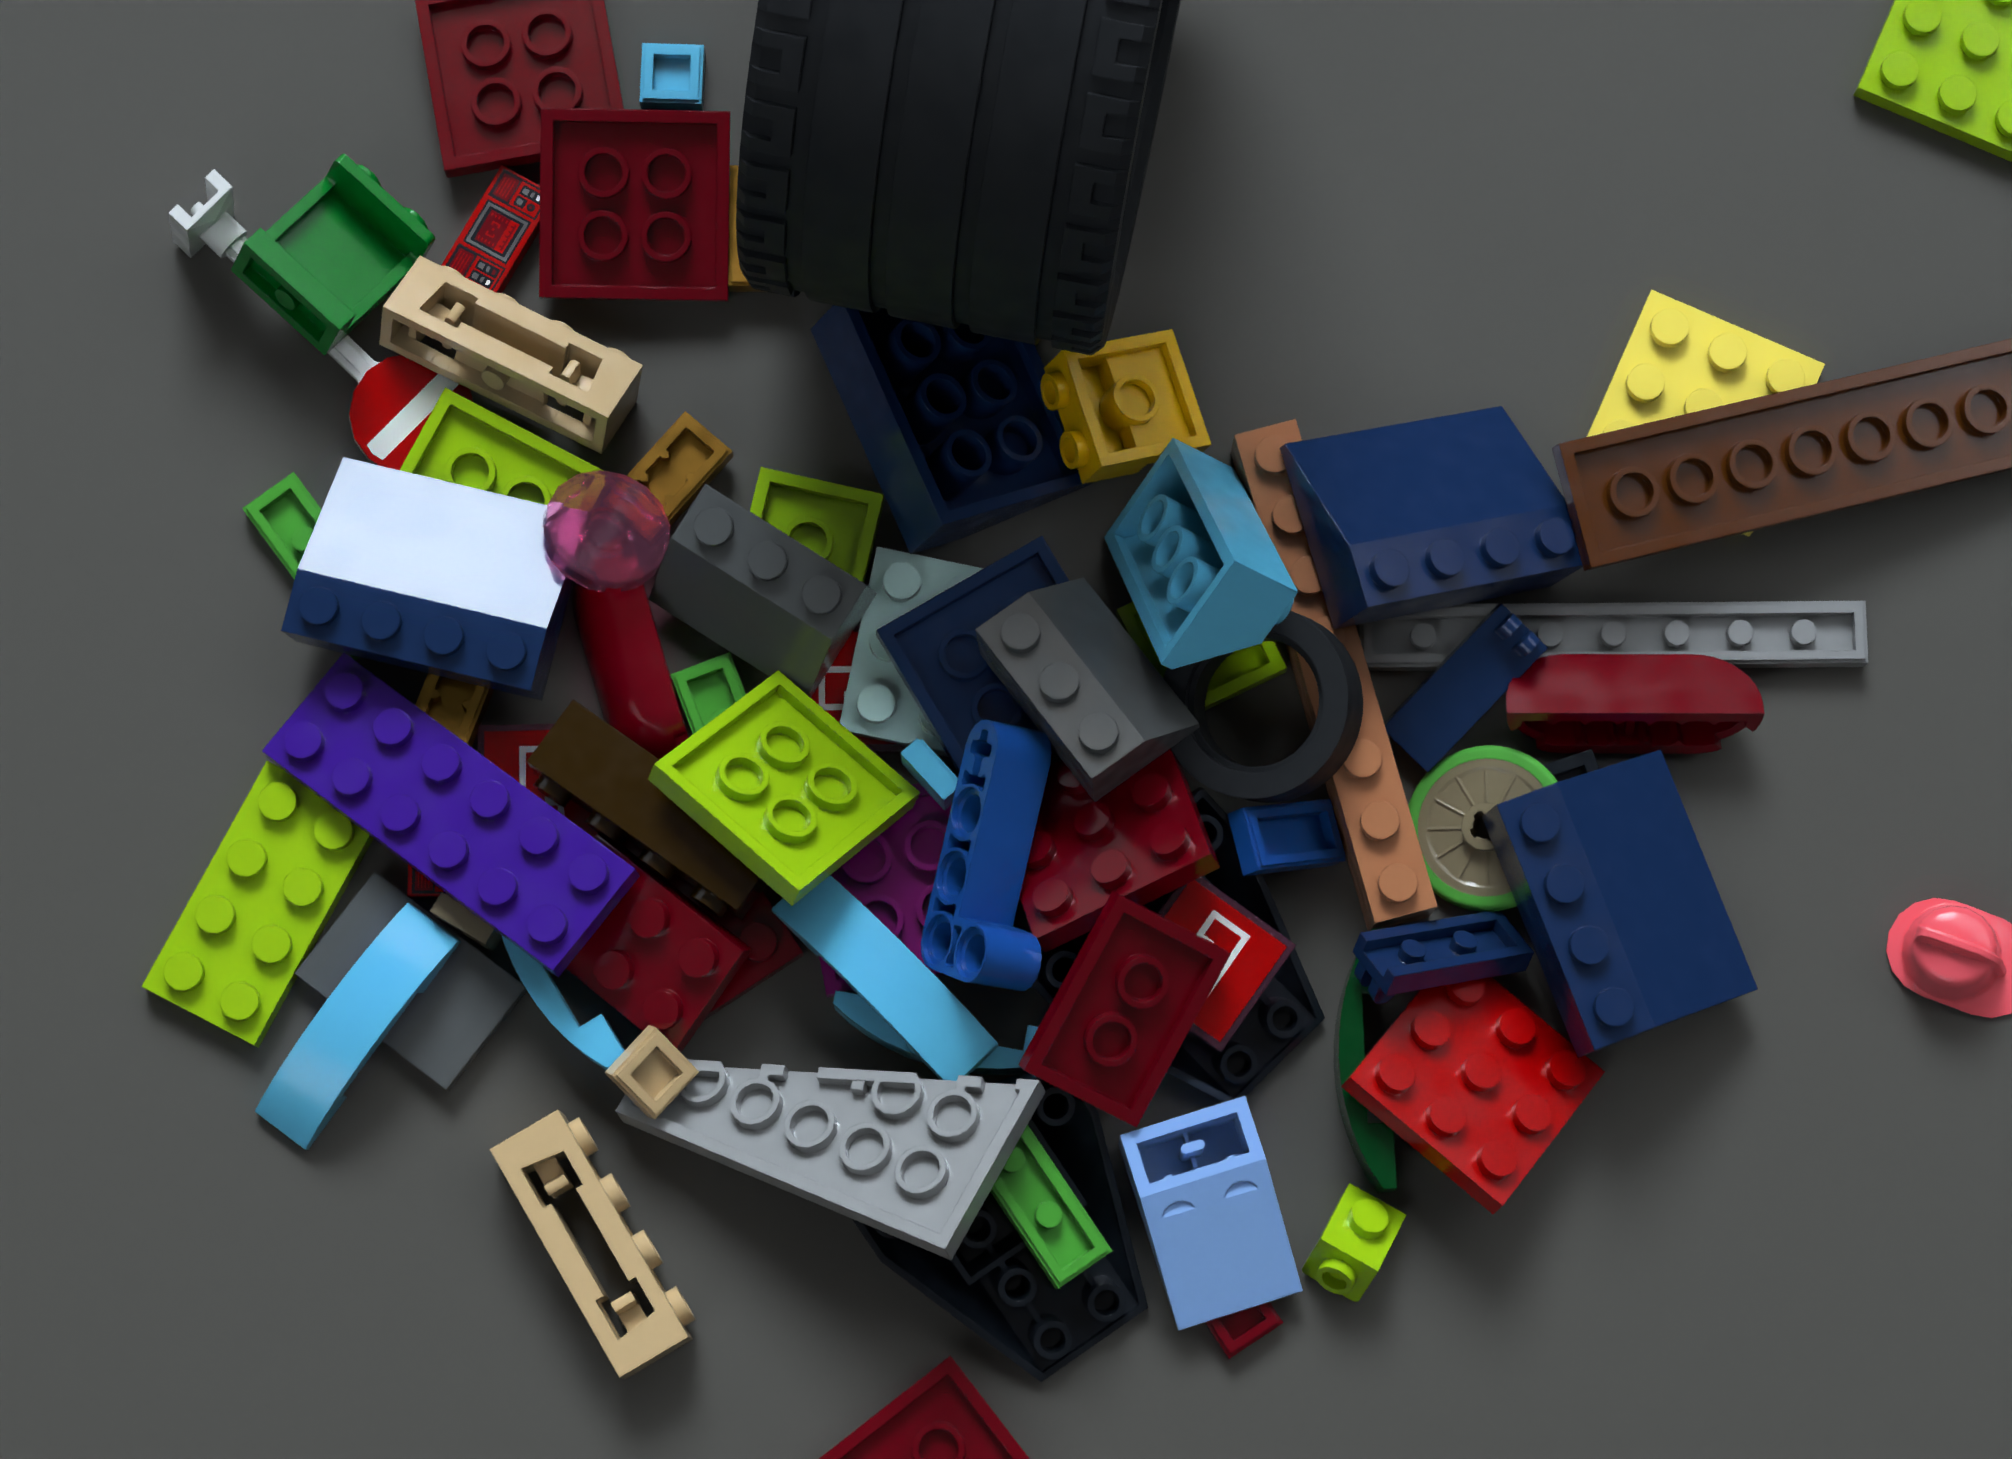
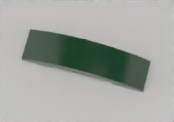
[1334,928,1397,1193]

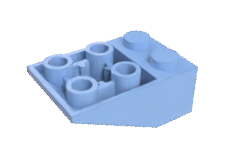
[1118,1096,1303,1331]

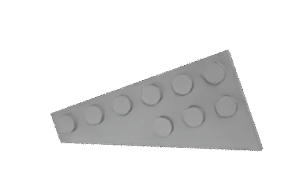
[615,1059,1046,1260]

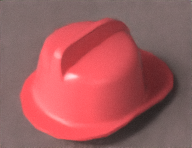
[1886,898,2012,1018]

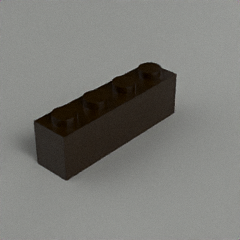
[527,699,767,920]

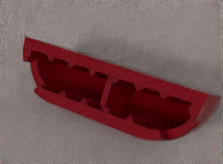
[572,536,689,760]
[1506,654,1765,754]

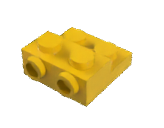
[1040,329,1212,484]

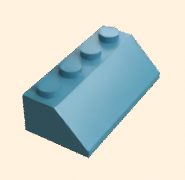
[1104,438,1298,669]

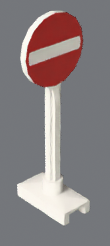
[169,169,473,470]

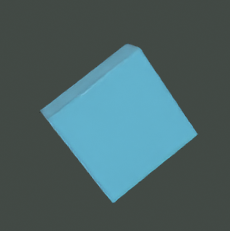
[639,43,705,111]
[900,738,958,811]

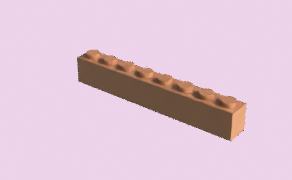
[1230,419,1438,931]

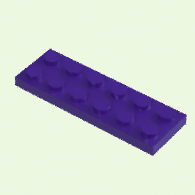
[262,653,640,978]

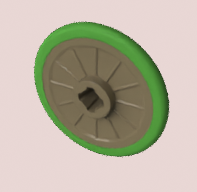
[1408,745,1558,912]

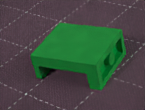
[231,154,435,356]

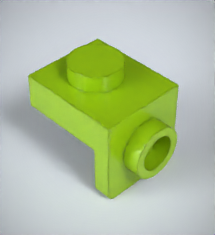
[1302,1183,1406,1302]

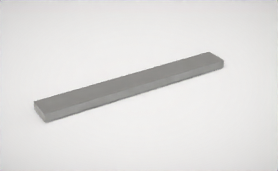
[1358,601,1869,671]

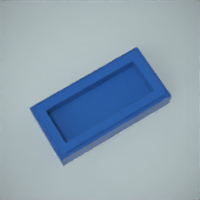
[1227,799,1346,876]

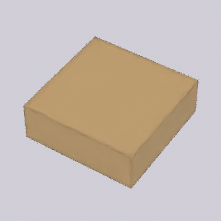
[604,1025,699,1119]

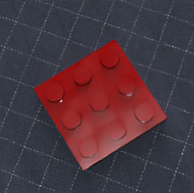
[1341,977,1605,1214]

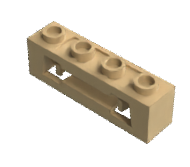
[379,256,643,454]
[490,1110,696,1379]

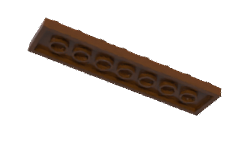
[1552,338,2012,571]

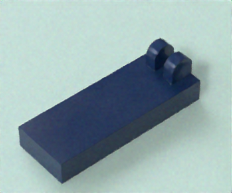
[1384,603,1548,772]
[1352,911,1534,1004]

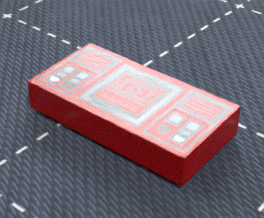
[441,165,540,293]

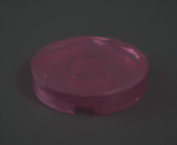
[542,470,670,592]

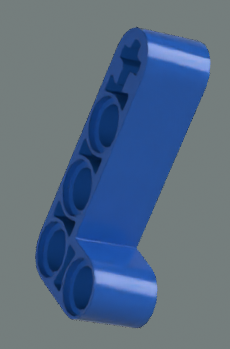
[921,720,1052,991]

